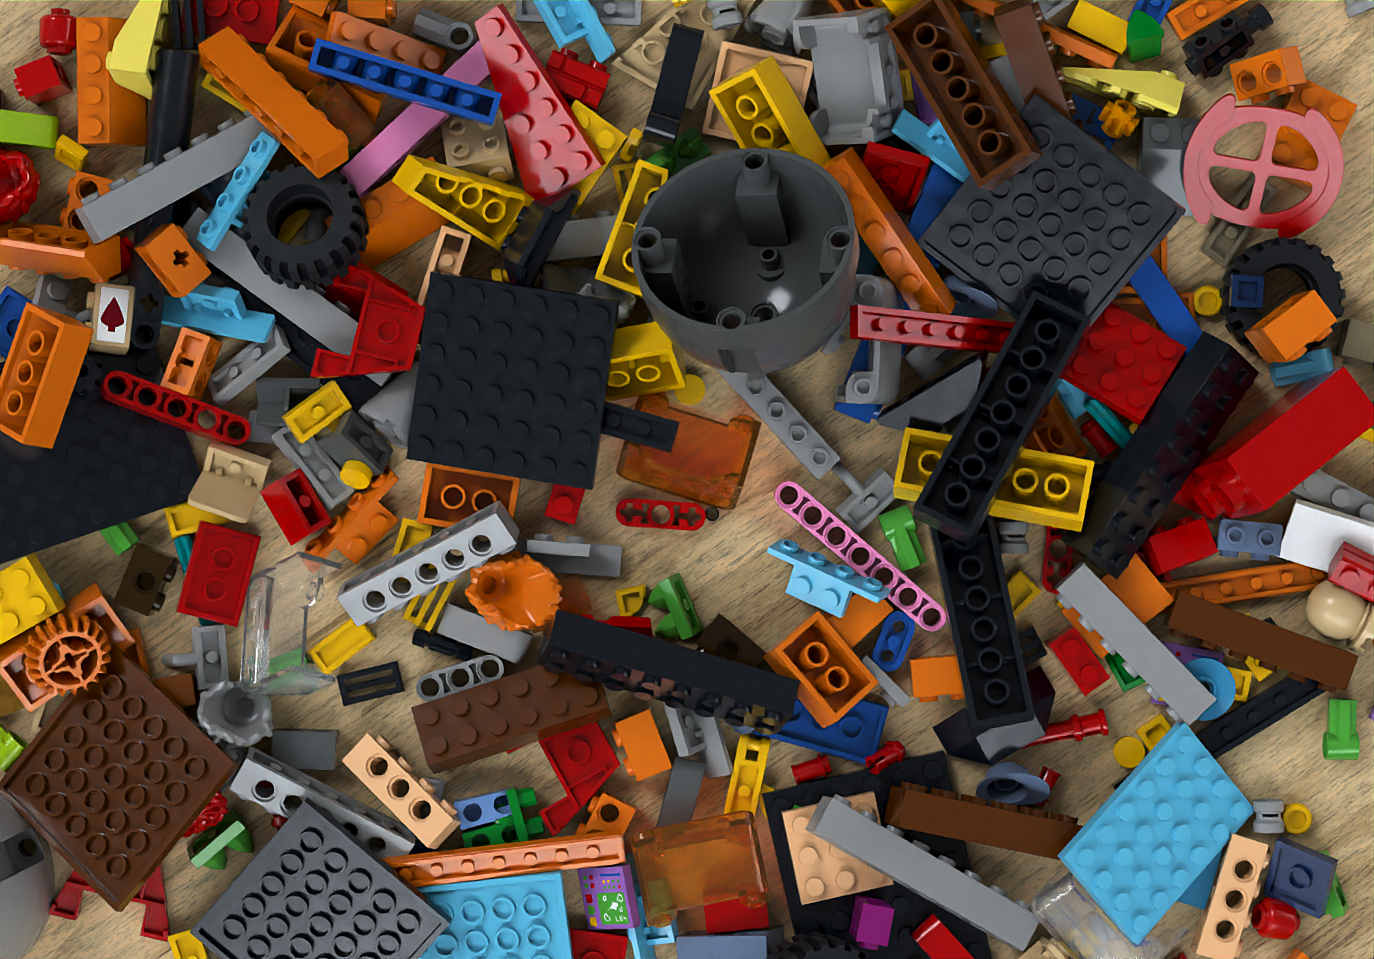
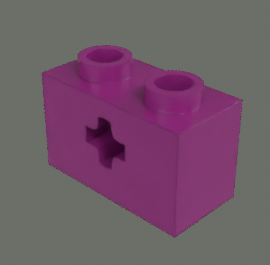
[849,895,895,950]

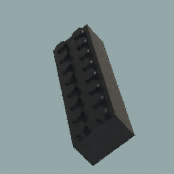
[913,291,1091,546]
[1061,331,1259,579]
[928,515,1035,733]
[536,609,800,735]

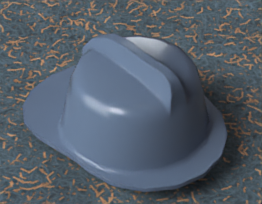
[943,274,999,318]
[976,761,1051,806]

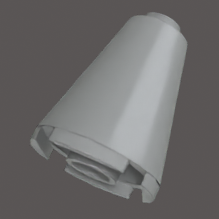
[745,0,815,55]
[358,361,419,449]

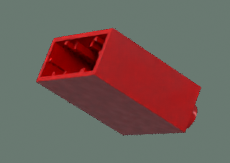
[1190,366,1374,519]

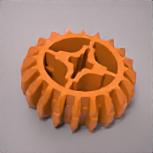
[24,612,111,697]

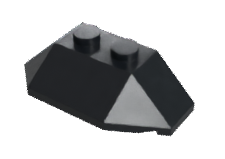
[500,188,582,286]
[876,349,988,433]
[932,666,1056,766]

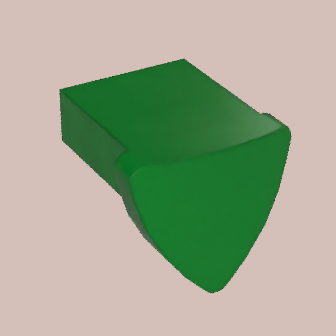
[1126,10,1164,63]

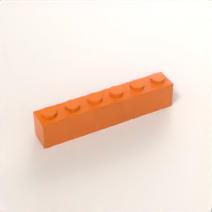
[198,26,349,179]
[822,147,957,315]

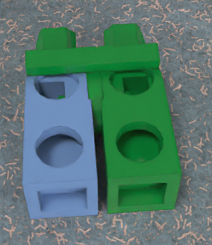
[454,786,545,848]

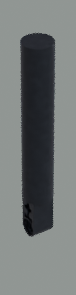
[128,49,200,350]

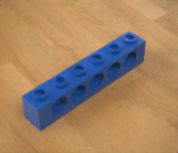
[308,38,502,127]

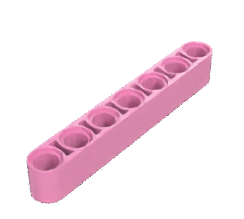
[339,40,491,199]
[774,481,946,631]

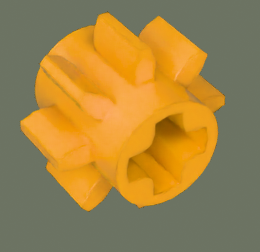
[1098,99,1140,139]

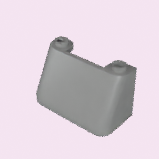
[792,7,904,145]
[835,274,904,404]

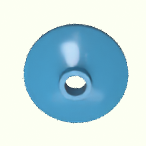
[1184,658,1236,721]

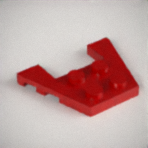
[310,265,426,379]
[506,721,621,837]
[48,862,170,942]

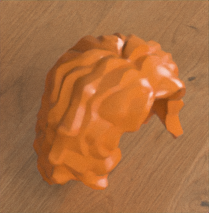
[465,550,563,632]

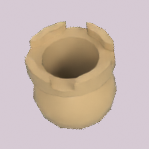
[1306,579,1374,654]

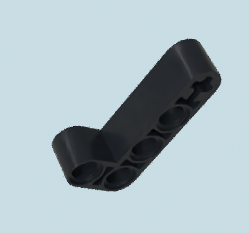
[643,23,704,149]

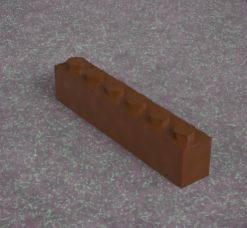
[1163,590,1359,694]

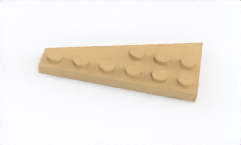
[610,0,756,112]

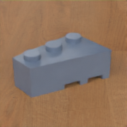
[676,925,784,959]

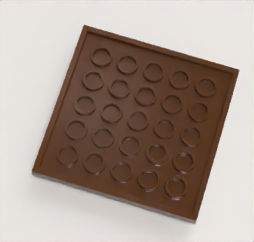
[0,643,239,912]

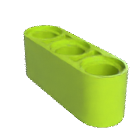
[0,109,59,150]

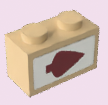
[85,283,135,355]

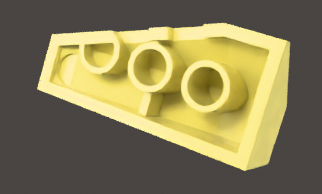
[106,0,172,100]
[1062,67,1185,118]

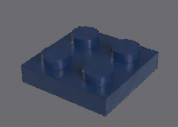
[1263,836,1338,919]

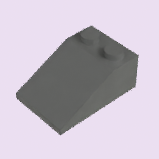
[1136,117,1200,217]

